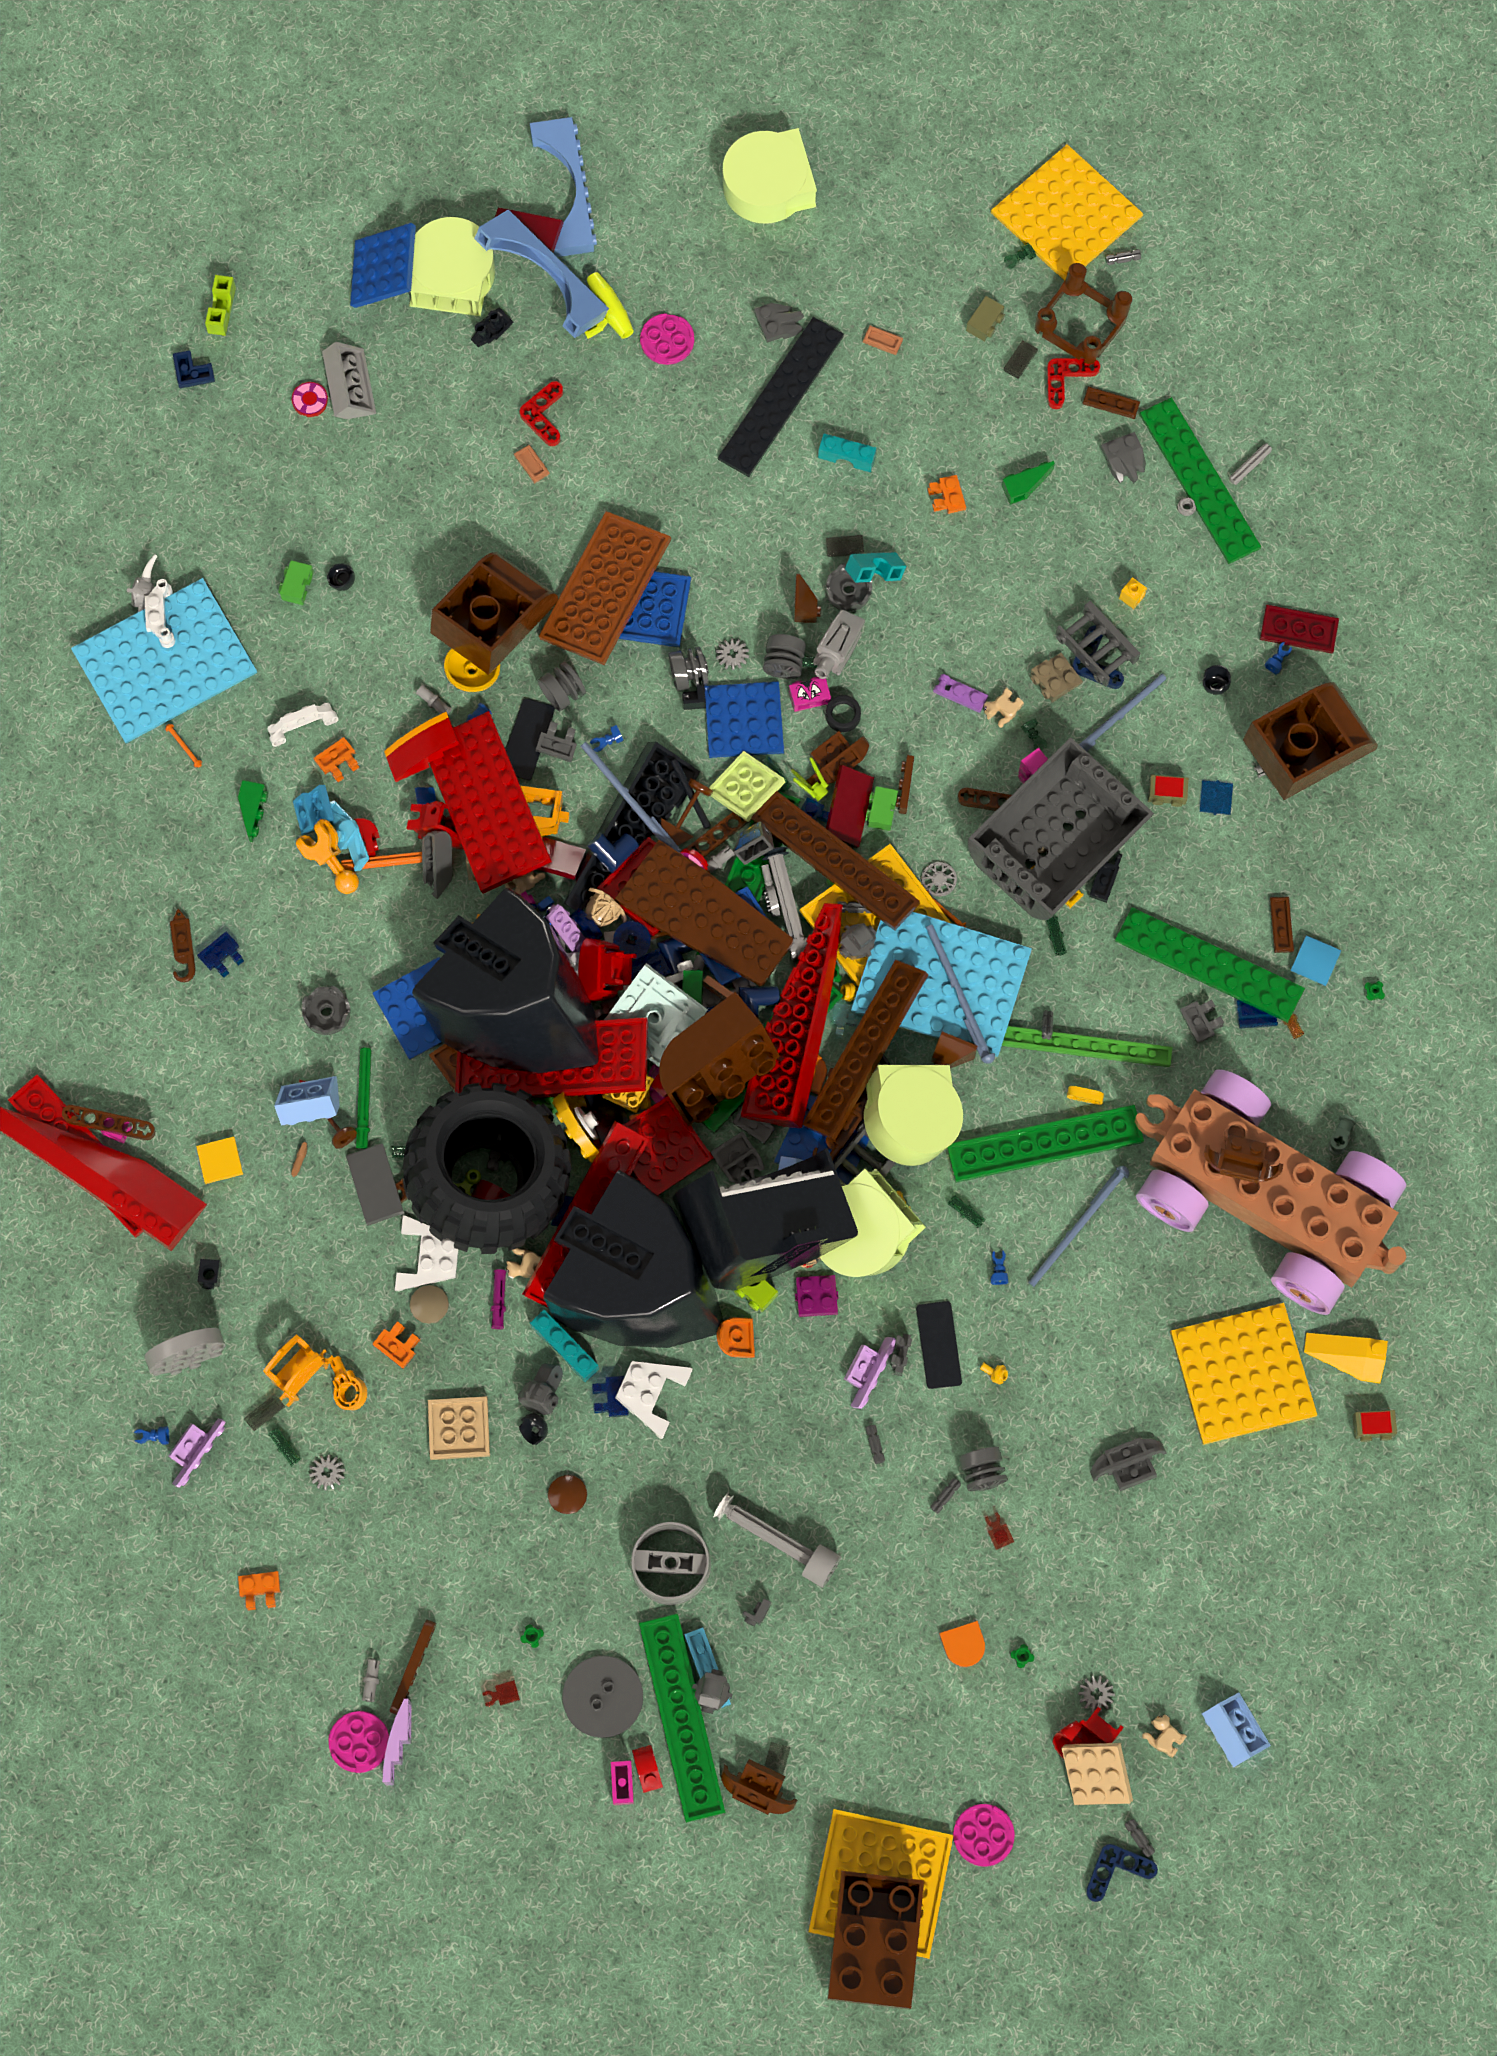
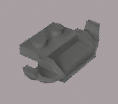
[1090,1437,1167,1491]

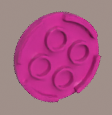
[640,313,694,365]
[329,1711,389,1773]
[953,1804,1015,1867]

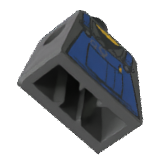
[733,822,774,865]

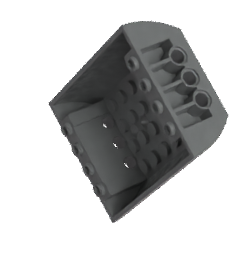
[968,737,1154,920]

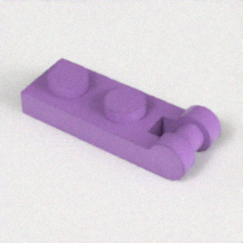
[933,674,988,713]

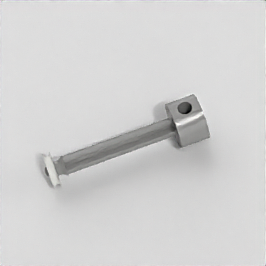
[713,1492,842,1588]

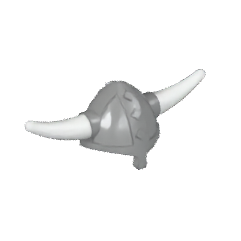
[127,555,157,612]

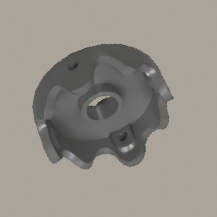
[826,563,872,612]
[302,986,351,1035]

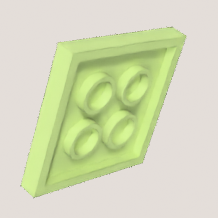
[709,751,785,822]

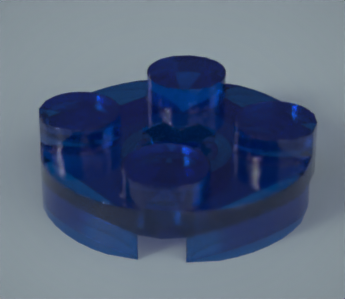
[569,908,603,940]
[613,921,651,959]

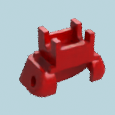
[406,801,464,850]
[578,938,637,1001]
[1052,1707,1124,1759]

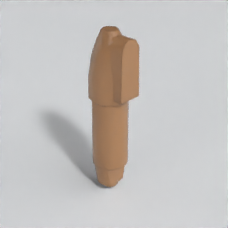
[291,1142,308,1177]

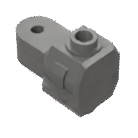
[839,923,876,960]
[518,1363,563,1415]
[692,1669,733,1714]

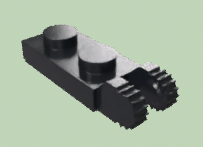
[1089,853,1123,903]

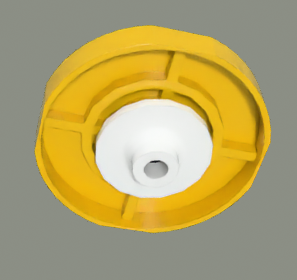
[552,1092,601,1163]

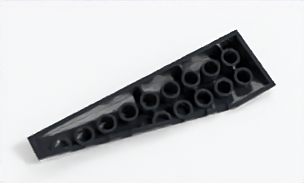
[564,741,700,913]

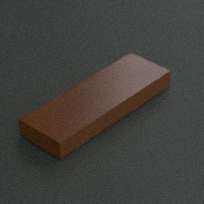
[1083,386,1140,419]
[1270,897,1294,953]

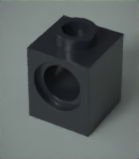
[197,1259,222,1290]

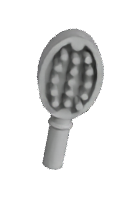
[761,864,780,917]

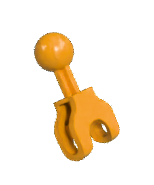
[296,819,359,894]

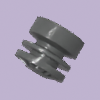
[763,634,806,679]
[668,646,709,691]
[537,662,586,712]
[959,1447,1008,1491]

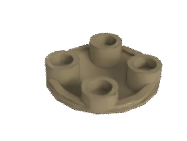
[410,1285,449,1324]

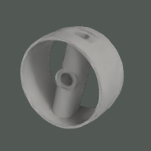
[630,1522,711,1605]

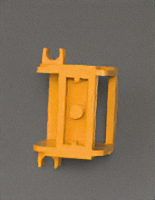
[521,786,569,836]
[263,1334,334,1407]

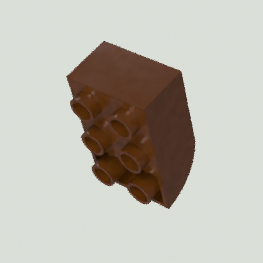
[430,552,558,675]
[1243,682,1378,800]
[659,992,780,1126]
[827,1871,924,2010]

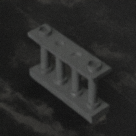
[1055,601,1140,687]
[833,1121,896,1186]

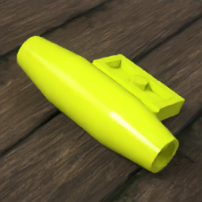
[584,272,634,339]

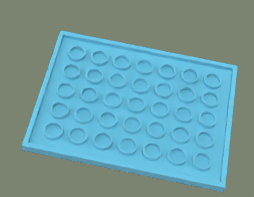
[71,578,257,744]
[851,912,1032,1057]

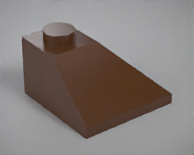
[794,574,821,623]
[931,1031,978,1069]

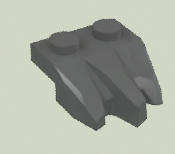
[754,303,804,343]
[1101,432,1146,484]
[710,1131,765,1184]

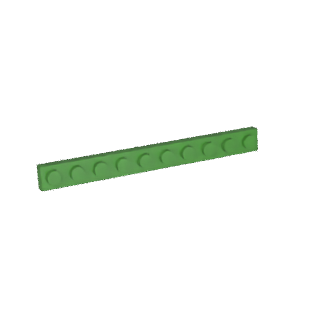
[1002,1026,1173,1067]

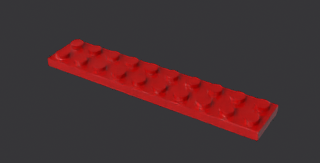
[8,1075,143,1238]
[522,1121,649,1308]

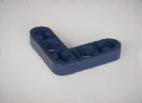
[1072,625,1124,689]
[1086,1844,1158,1902]

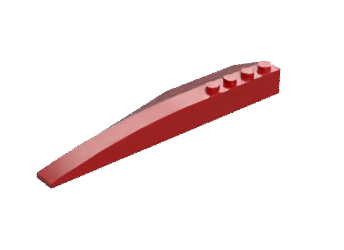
[741,903,843,1128]
[0,1107,207,1252]

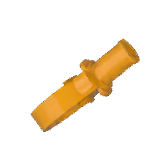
[329,1356,367,1410]

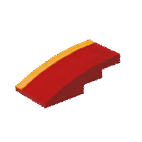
[384,712,459,782]

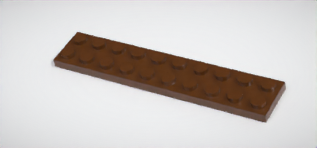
[752,791,920,931]
[802,960,929,1140]

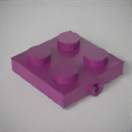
[795,1275,839,1317]

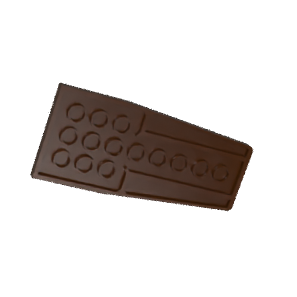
[615,840,793,986]

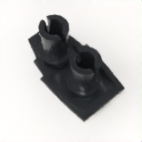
[471,307,514,347]

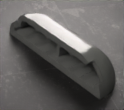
[422,830,452,899]

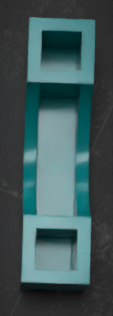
[530,1310,599,1382]

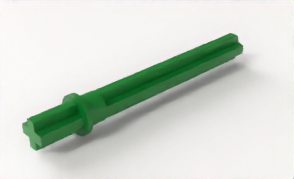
[355,1047,372,1149]

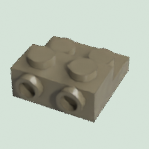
[1030,653,1083,703]

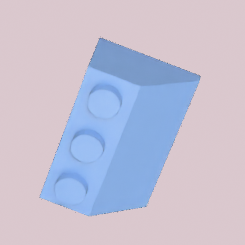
[274,1076,340,1125]
[1202,1693,1271,1767]

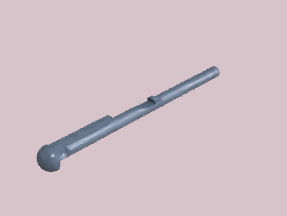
[1079,674,1166,752]
[580,742,681,852]
[926,925,995,1064]
[1028,1166,1129,1287]

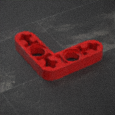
[1047,358,1100,409]
[520,381,563,446]

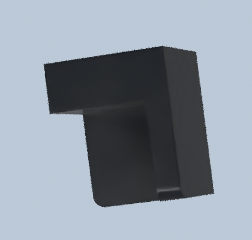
[682,685,706,710]

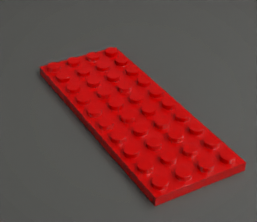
[429,711,552,894]
[455,1017,648,1098]

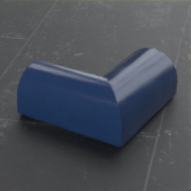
[172,350,215,389]
[587,833,639,873]
[657,938,694,976]
[739,985,779,1019]

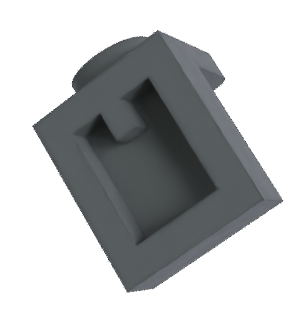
[742,1599,771,1627]

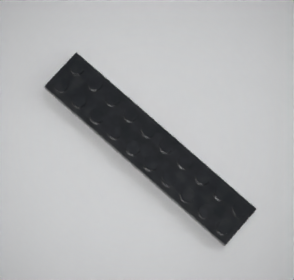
[718,317,844,477]

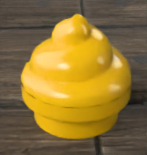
[840,983,858,1002]

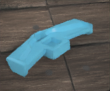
[330,801,370,871]

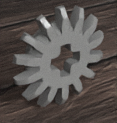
[716,638,749,670]
[309,1455,345,1491]
[1078,1676,1115,1712]

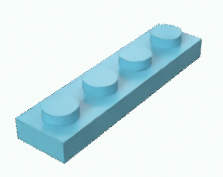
[684,1628,731,1709]

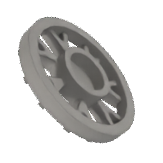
[921,862,957,897]

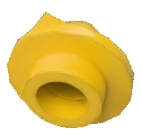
[980,1362,1008,1384]

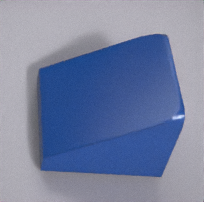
[415,787,436,804]

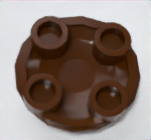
[548,1475,587,1514]

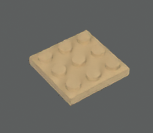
[428,1396,490,1460]
[1062,1743,1133,1805]

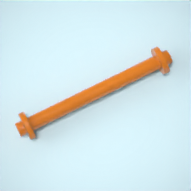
[165,724,202,768]
[927,891,967,928]

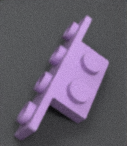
[546,904,586,953]
[844,1337,896,1409]
[168,1418,226,1488]

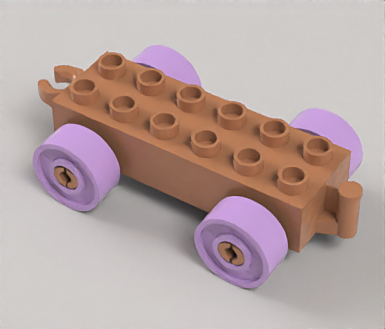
[1135,1070,1406,1315]

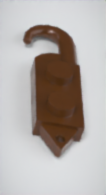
[170,909,196,983]
[812,1101,864,1161]

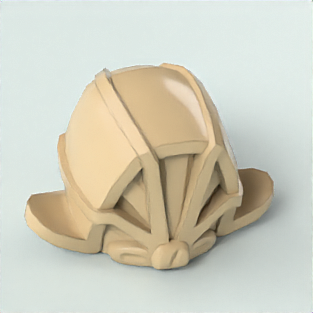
[584,888,627,928]

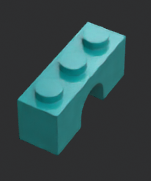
[818,433,877,473]
[845,552,907,583]

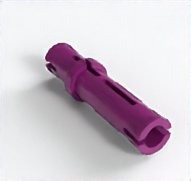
[490,1269,506,1330]

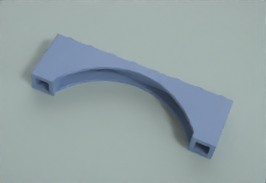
[530,117,597,257]
[474,210,609,338]

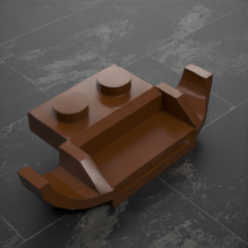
[806,731,869,786]
[1204,1134,1283,1184]
[720,1759,798,1815]

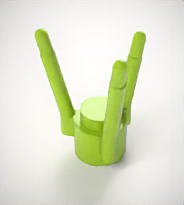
[791,757,829,801]

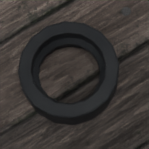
[826,695,861,733]

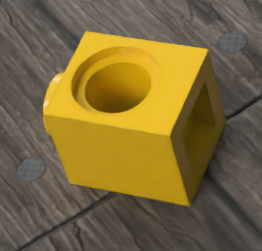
[1119,577,1147,609]

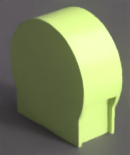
[723,128,817,223]
[409,217,495,316]
[864,1065,963,1166]
[820,1169,926,1277]

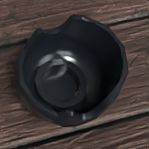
[327,563,355,591]
[1202,665,1231,695]
[519,1413,548,1445]

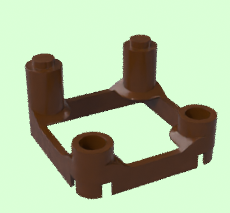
[1034,263,1132,364]

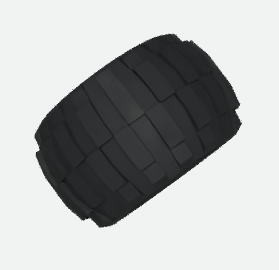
[402,1083,572,1254]

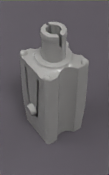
[813,610,865,679]

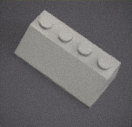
[322,342,376,419]

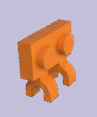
[928,475,966,514]
[313,737,359,782]
[372,1321,420,1369]
[238,1571,281,1611]

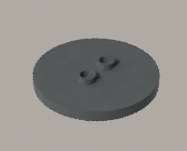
[562,1656,643,1738]

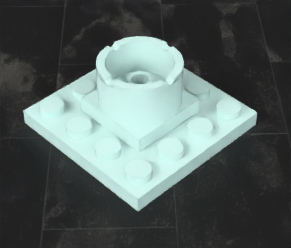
[604,964,708,1067]

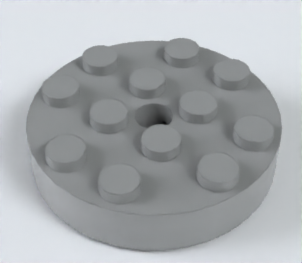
[144,1328,226,1376]

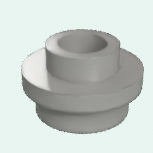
[1178,498,1196,516]

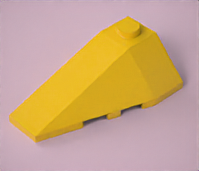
[1304,1333,1388,1384]

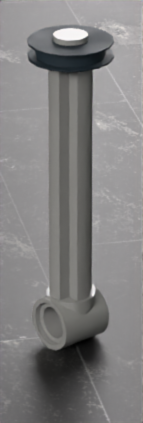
[762,847,807,960]

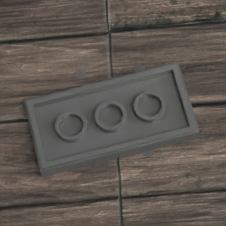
[346,1143,404,1226]

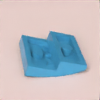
[293,785,334,835]
[1291,935,1341,986]

